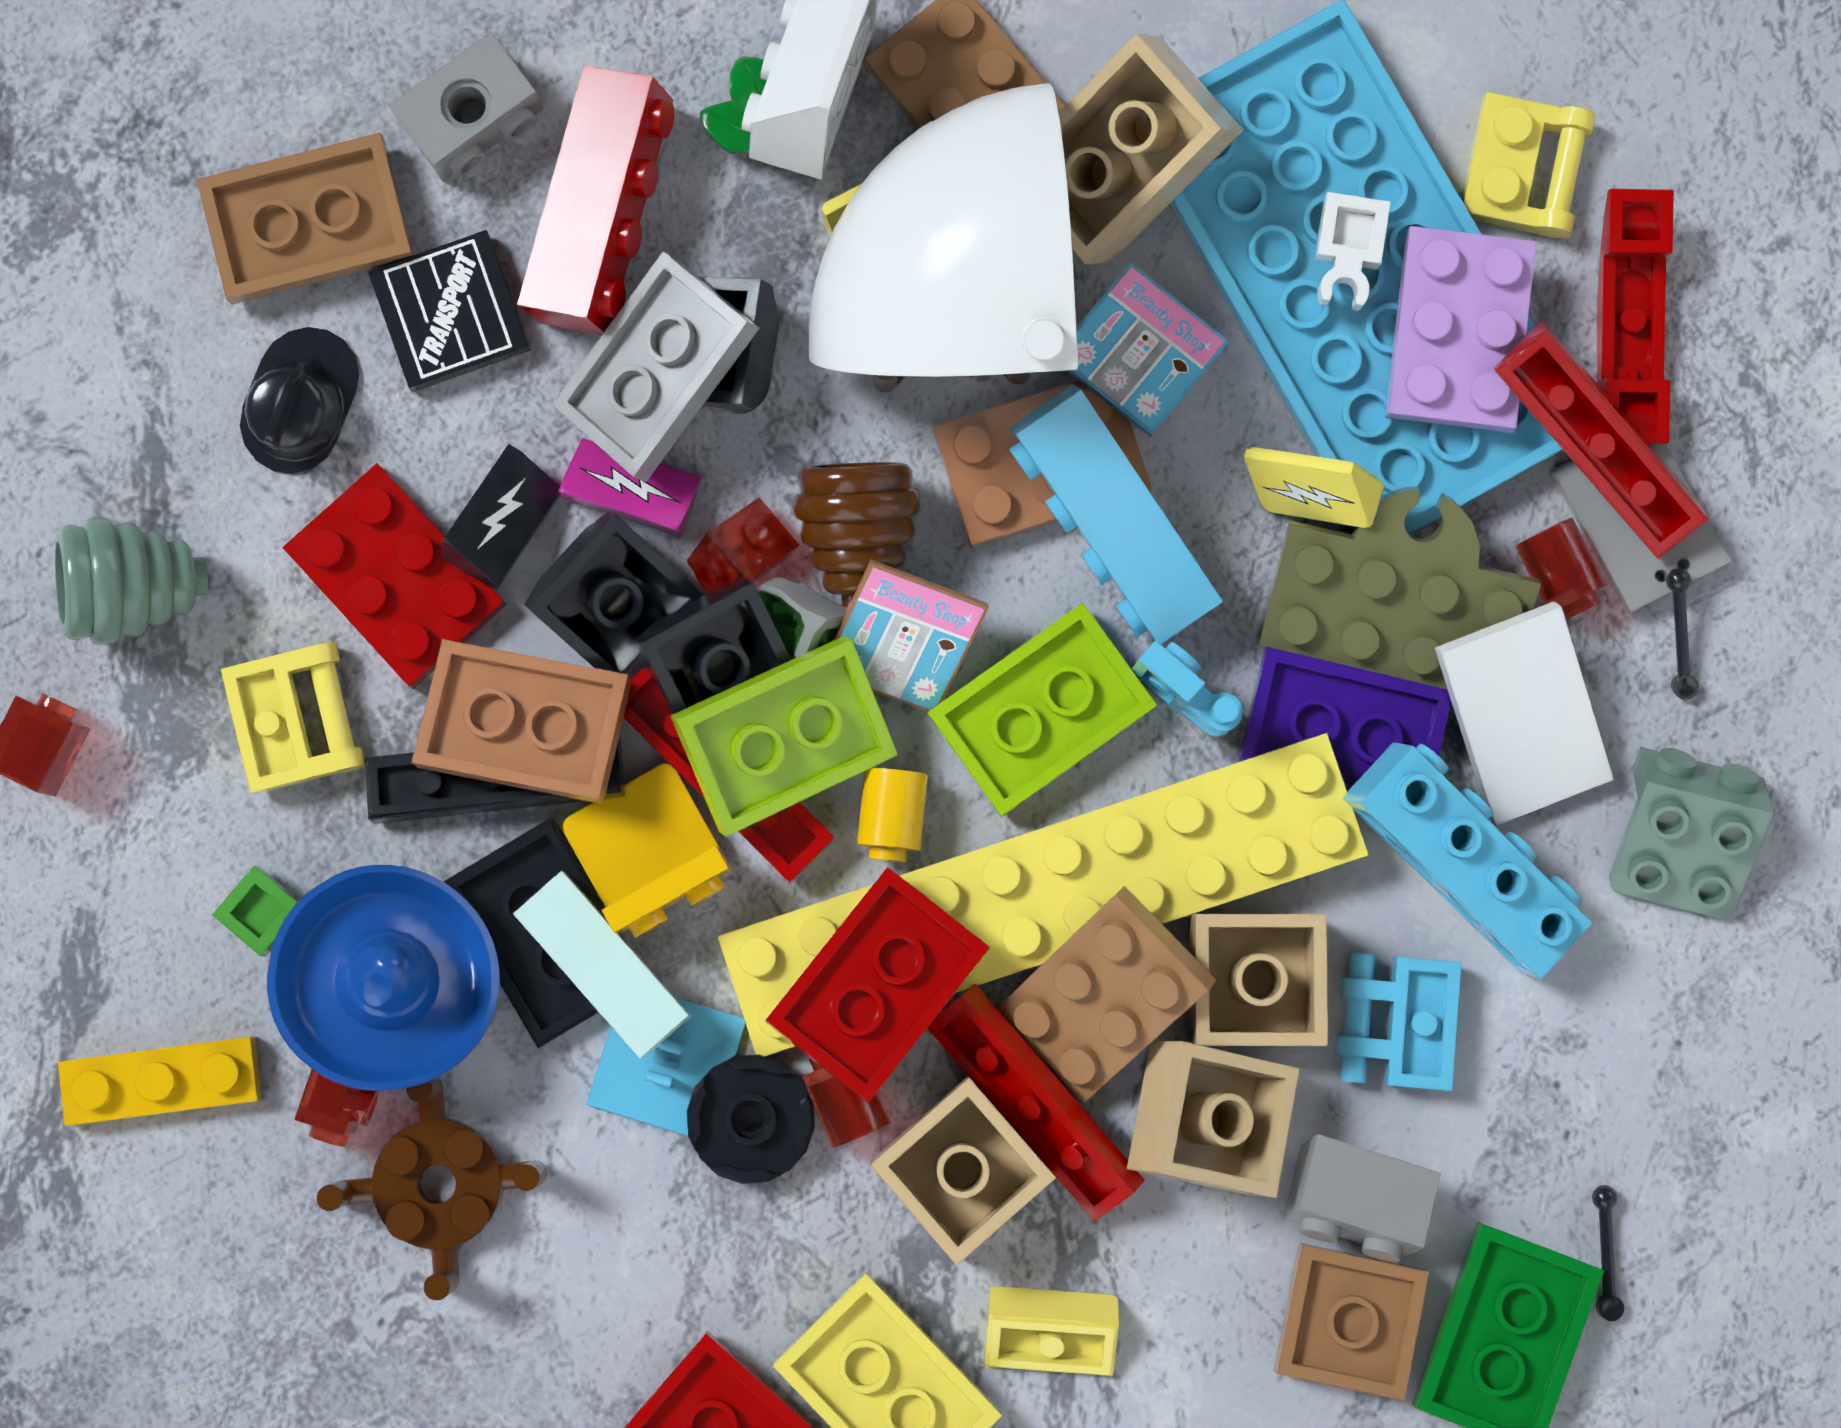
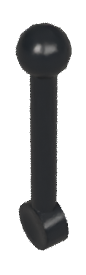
[1666,568,1699,700]
[1592,1185,1624,1321]

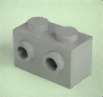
[1283,1134,1441,1262]

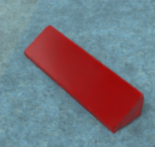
[1494,321,1709,559]

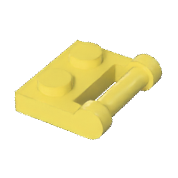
[1461,91,1596,239]
[221,642,365,794]

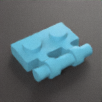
[1132,640,1243,737]
[1336,952,1462,1091]

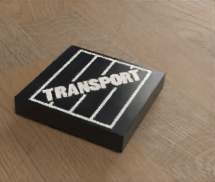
[368,230,531,393]

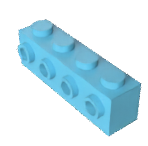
[1009,384,1223,644]
[1342,742,1593,980]

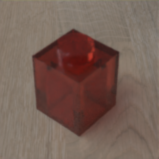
[0,692,91,797]

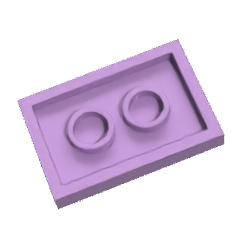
[1385,226,1536,433]

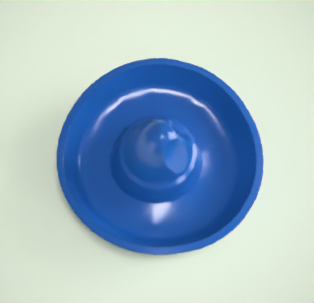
[267,865,500,1091]

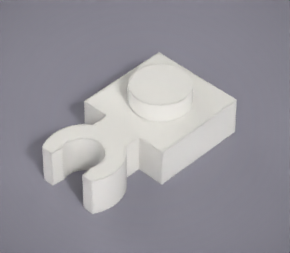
[1315,192,1391,311]

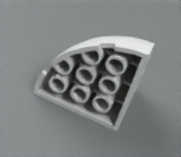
[809,83,1078,377]

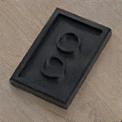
[443,817,626,1048]

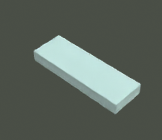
[513,871,691,1060]

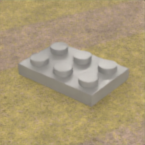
[552,251,759,482]

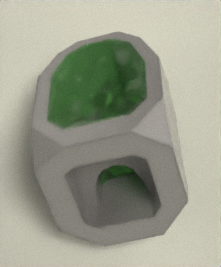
[754,576,846,660]

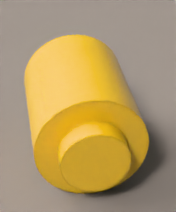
[857,768,928,863]

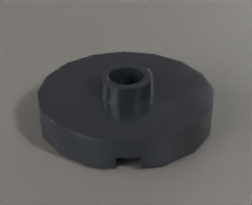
[687,1054,815,1184]

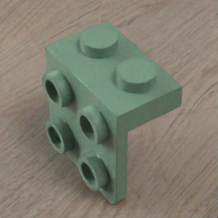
[1609,747,1774,919]

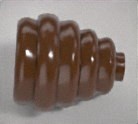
[792,462,920,607]

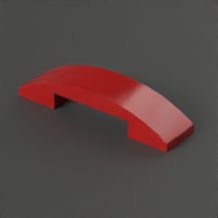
[1597,189,1674,445]

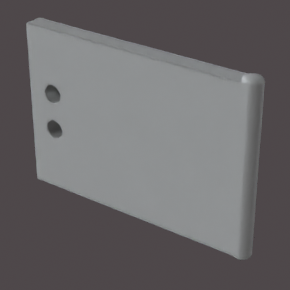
[1550,444,1732,614]

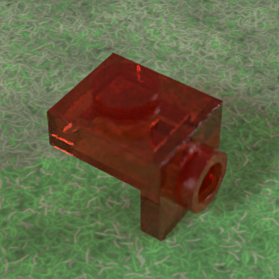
[687,497,800,593]

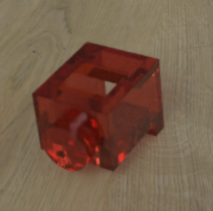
[294,1069,380,1147]

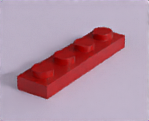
[624,667,835,883]
[927,984,1145,1222]

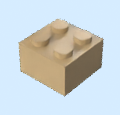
[1188,914,1328,1046]
[1127,1041,1300,1198]
[870,1076,1056,1266]

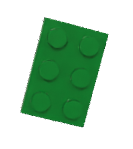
[1412,1222,1604,1428]

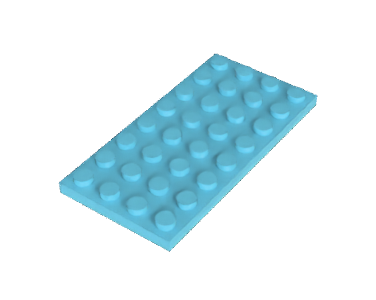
[1170,0,1563,535]

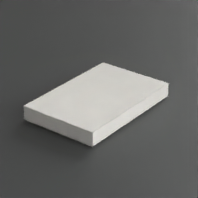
[1435,601,1614,826]

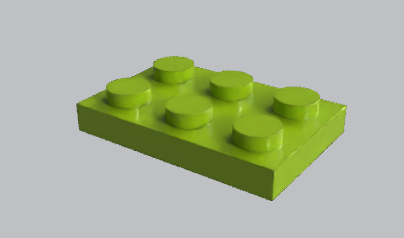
[927,602,1158,818]
[671,636,898,837]

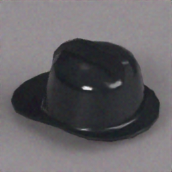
[240,327,359,474]

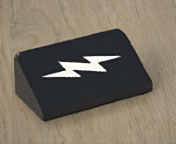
[442,444,561,590]

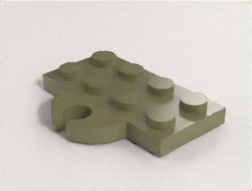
[1258,486,1541,690]

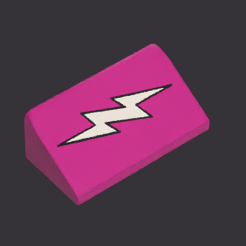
[558,438,702,538]

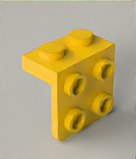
[563,764,733,938]

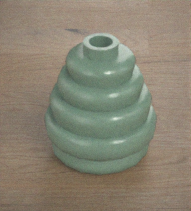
[55,517,208,645]

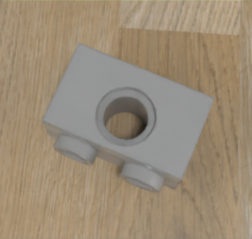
[389,32,544,182]

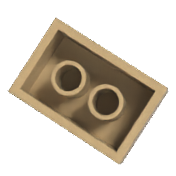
[1059,33,1243,264]

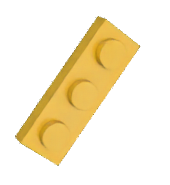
[58,1036,263,1126]

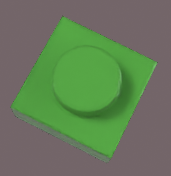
[212,866,299,957]

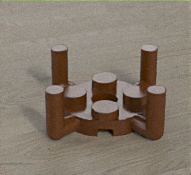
[317,1077,547,1301]

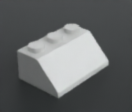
[742,0,879,180]

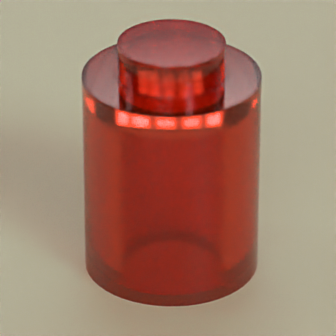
[1515,517,1607,619]
[802,1058,891,1148]

